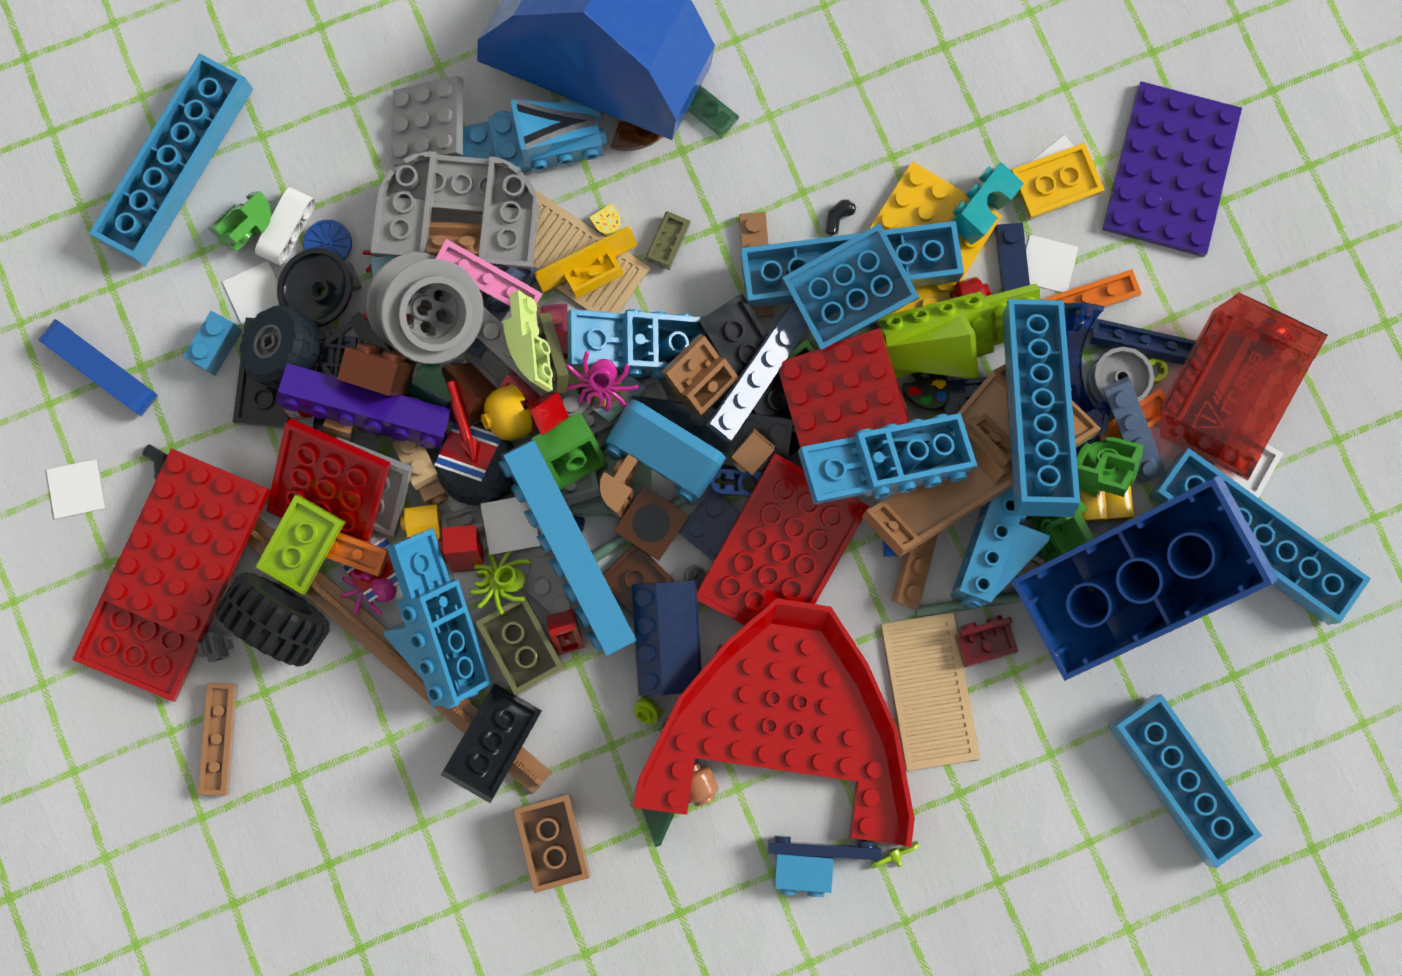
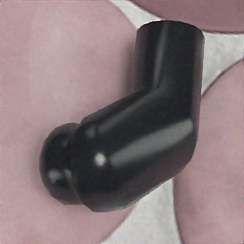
[825,199,856,235]
[142,444,168,480]

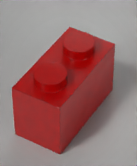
[438,525,484,573]

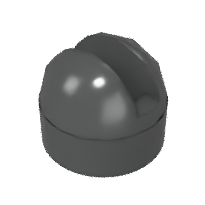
[684,565,706,587]

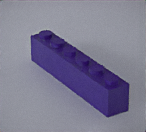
[276,363,451,449]

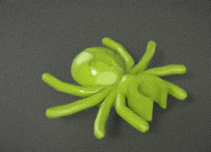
[469,551,531,615]

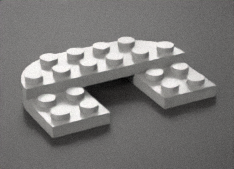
[371,151,540,269]

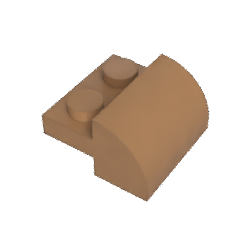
[425,221,482,257]
[661,335,739,415]
[600,454,640,520]

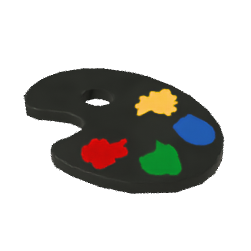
[902,372,950,411]

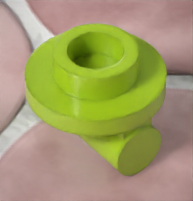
[633,696,664,725]

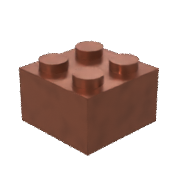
[337,343,416,396]

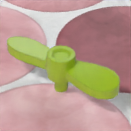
[871,841,920,869]

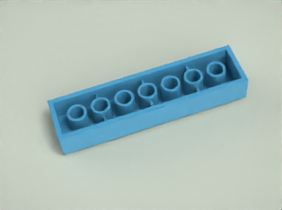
[89,53,253,267]
[740,221,964,308]
[1002,299,1080,517]
[498,440,636,656]
[1149,448,1371,625]

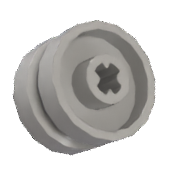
[1086,347,1154,411]

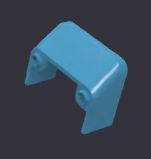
[600,399,726,505]

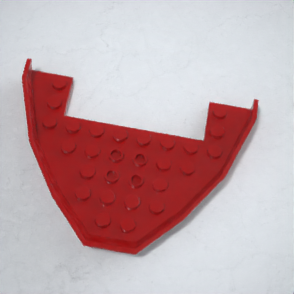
[630,598,915,847]

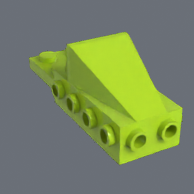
[877,284,1040,379]

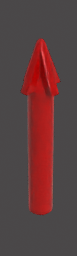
[444,381,477,461]

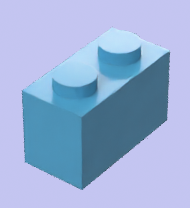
[183,311,243,376]
[774,854,834,897]

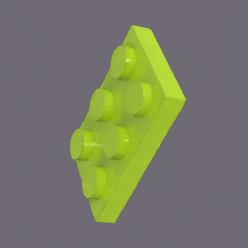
[256,495,345,594]

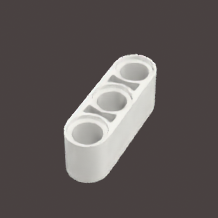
[255,187,316,266]

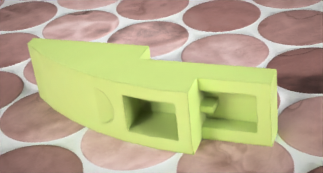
[503,290,553,392]

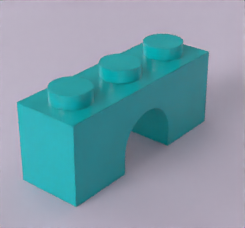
[950,162,1024,245]

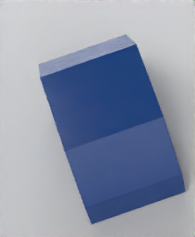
[477,0,715,140]
[1011,475,1278,681]

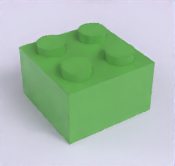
[531,412,608,490]

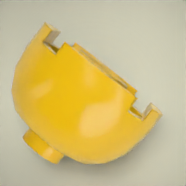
[481,384,532,441]

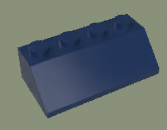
[632,580,702,696]

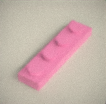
[435,239,542,307]

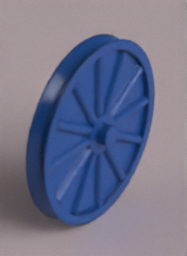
[303,220,352,260]

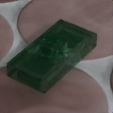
[688,85,739,138]

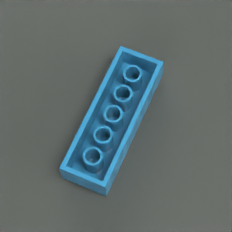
[1108,694,1262,868]

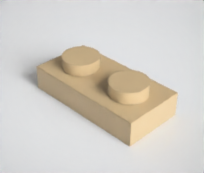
[392,440,438,490]

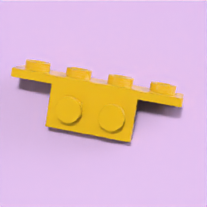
[534,226,637,298]

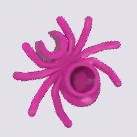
[566,351,639,412]
[340,570,397,616]

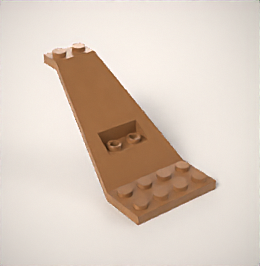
[862,364,1101,557]

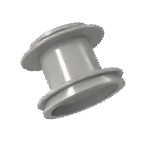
[366,252,484,364]

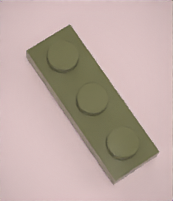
[538,312,569,393]

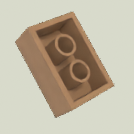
[513,793,591,893]

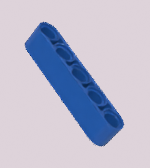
[38,319,158,417]

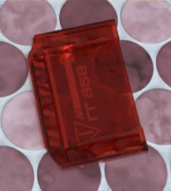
[1159,292,1328,481]

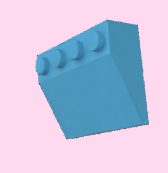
[782,223,920,350]

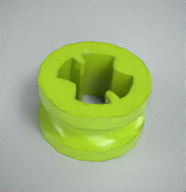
[1149,358,1168,384]

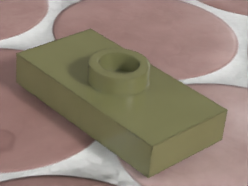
[645,211,691,270]

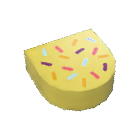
[589,204,621,236]

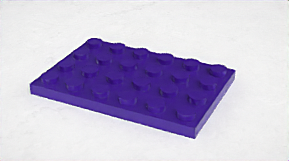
[1102,81,1242,257]

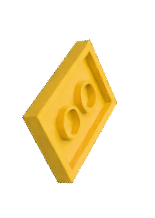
[1011,143,1105,220]

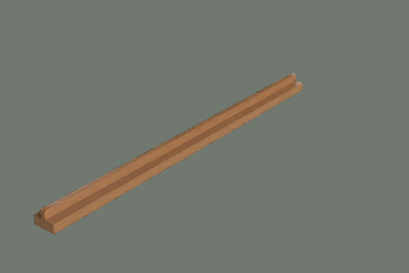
[247,517,552,794]

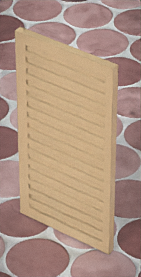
[534,189,651,313]
[881,612,980,771]

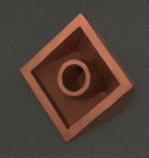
[430,363,498,428]

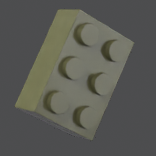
[475,595,566,696]

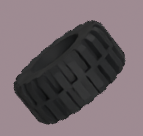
[216,572,330,667]

